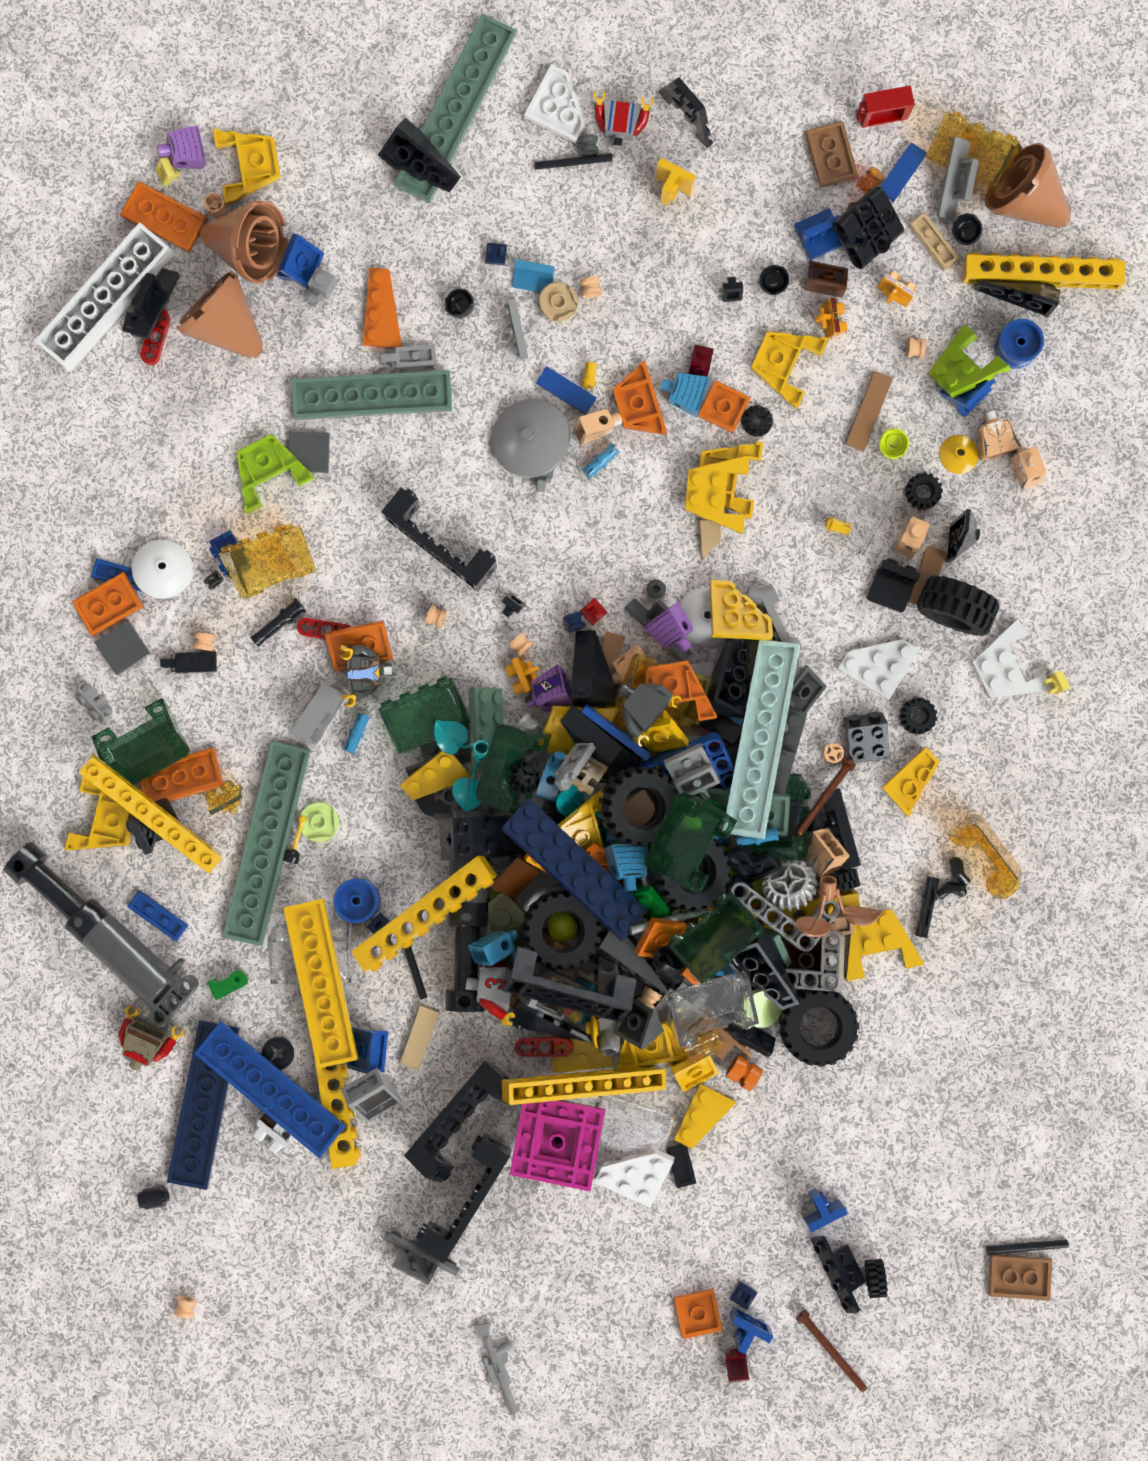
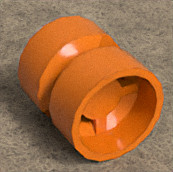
[725,1054,763,1092]

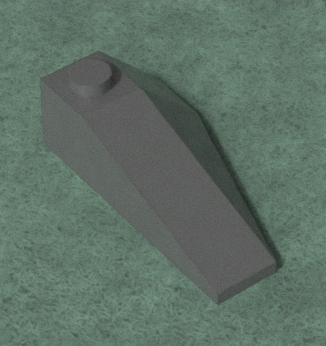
[595,928,667,994]

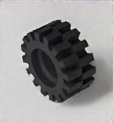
[905,472,943,510]
[899,698,938,735]
[827,868,860,892]
[864,1259,888,1299]

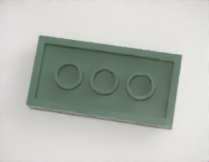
[469,687,505,769]

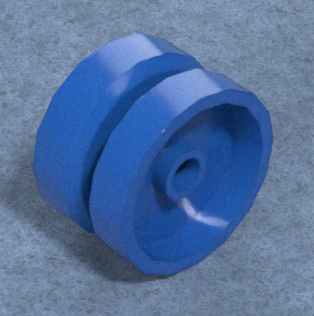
[994,319,1044,369]
[333,878,381,923]

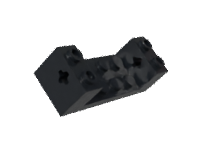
[381,487,497,592]
[439,812,564,860]
[502,947,637,1023]
[404,1061,510,1183]
[416,1133,512,1263]

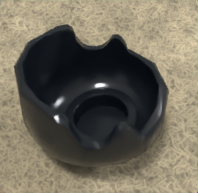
[952,213,983,246]
[759,265,789,295]
[445,288,474,319]
[653,945,685,976]

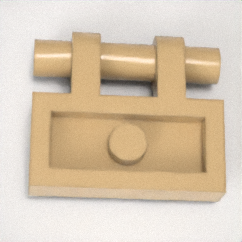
[555,746,608,795]

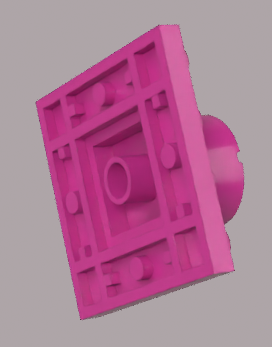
[509,1100,606,1191]

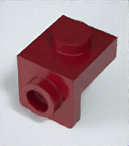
[688,345,714,377]
[725,1349,749,1383]

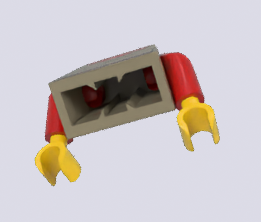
[118,1005,184,1070]

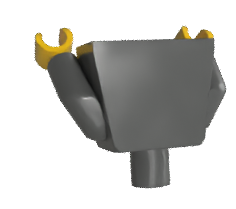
[618,683,681,747]

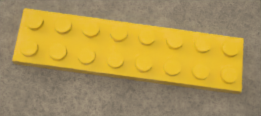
[283,898,358,1069]

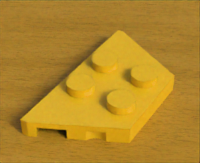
[617,1020,694,1069]

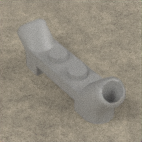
[746,584,804,658]
[597,961,620,1056]

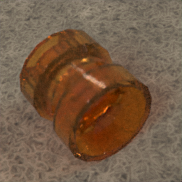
[857,167,885,193]

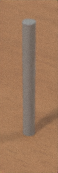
[629,908,706,935]

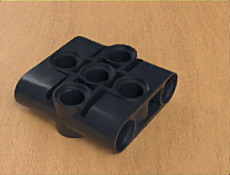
[832,185,904,270]

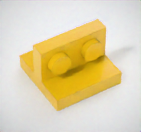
[656,158,696,206]
[641,710,689,753]
[668,1042,719,1093]

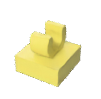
[155,157,181,186]
[1043,670,1071,694]

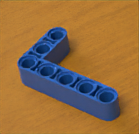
[633,732,735,790]

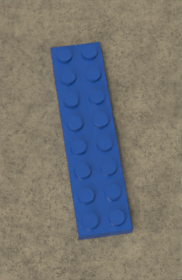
[194,1021,347,1159]

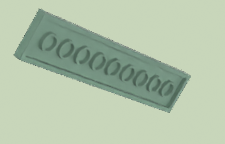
[394,13,517,204]
[222,741,311,946]

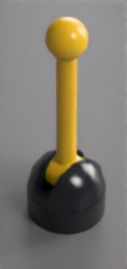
[283,815,306,864]

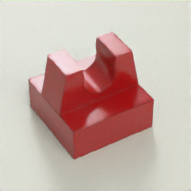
[580,597,608,626]

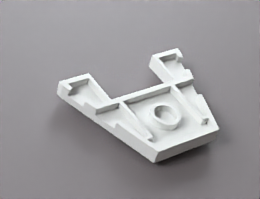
[972,620,1052,698]

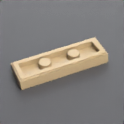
[908,212,960,271]
[399,1005,439,1070]

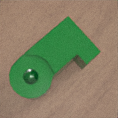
[207,970,249,1000]

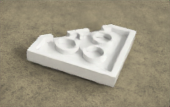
[524,64,585,144]
[837,639,920,700]
[595,1149,675,1207]

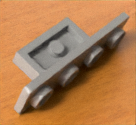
[937,137,979,221]

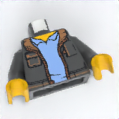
[339,644,392,707]

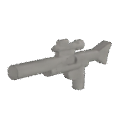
[474,1322,518,1415]

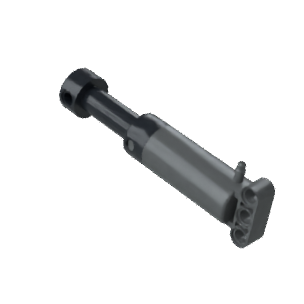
[434,787,501,1012]
[3,842,199,1026]

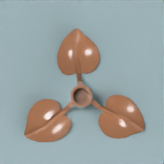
[795,876,882,937]

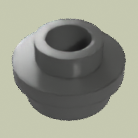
[646,579,666,600]

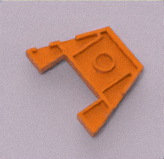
[645,661,717,721]

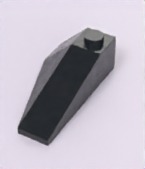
[572,630,615,707]

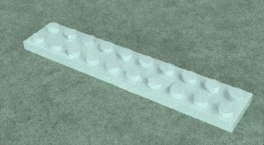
[723,640,800,839]

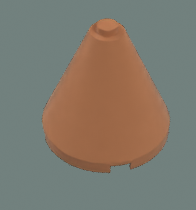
[985,143,1071,228]
[200,201,288,284]
[176,271,263,358]

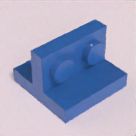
[794,208,843,261]
[276,234,324,289]
[939,379,996,417]
[347,1028,388,1074]
[803,1188,848,1233]
[729,1307,773,1354]

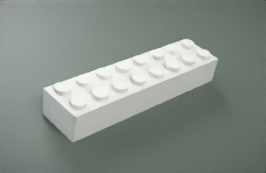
[34,222,174,373]

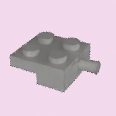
[664,743,720,800]

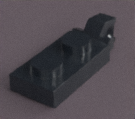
[160,651,217,673]
[722,1015,776,1057]

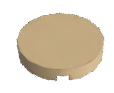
[538,282,578,322]

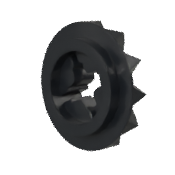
[741,405,773,437]
[509,762,540,794]
[262,1037,294,1070]

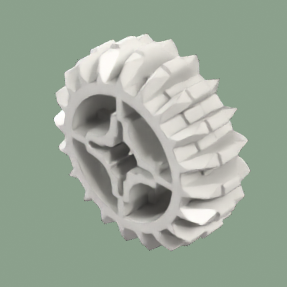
[762,859,818,912]

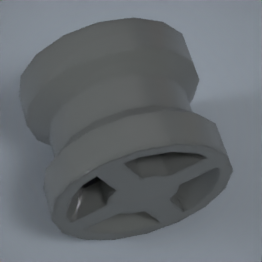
[578,134,599,156]

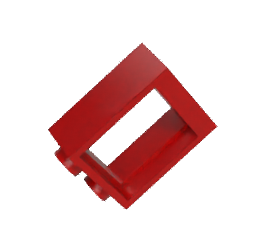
[856,85,915,128]

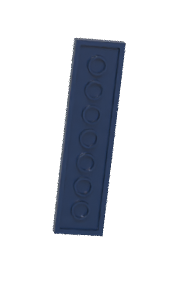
[500,798,648,941]
[167,1020,240,1190]

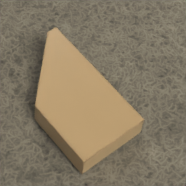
[700,520,721,558]

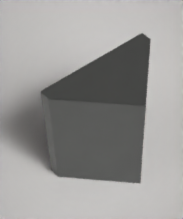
[789,665,827,713]
[614,998,664,1049]

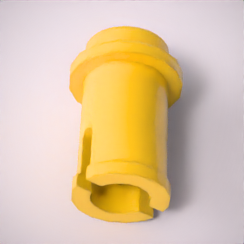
[581,362,598,389]
[825,516,852,536]

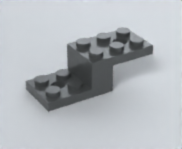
[773,709,807,794]

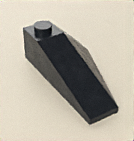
[378,118,461,193]
[974,281,1061,317]
[946,509,980,563]
[705,638,751,718]
[560,705,639,781]
[723,928,801,1010]
[509,1000,592,1043]

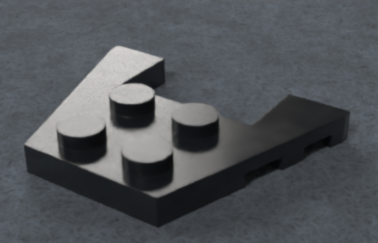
[658,77,713,148]

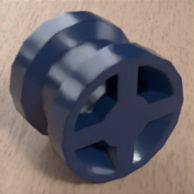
[562,611,586,633]

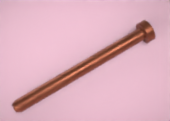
[796,758,856,836]
[796,1309,867,1392]

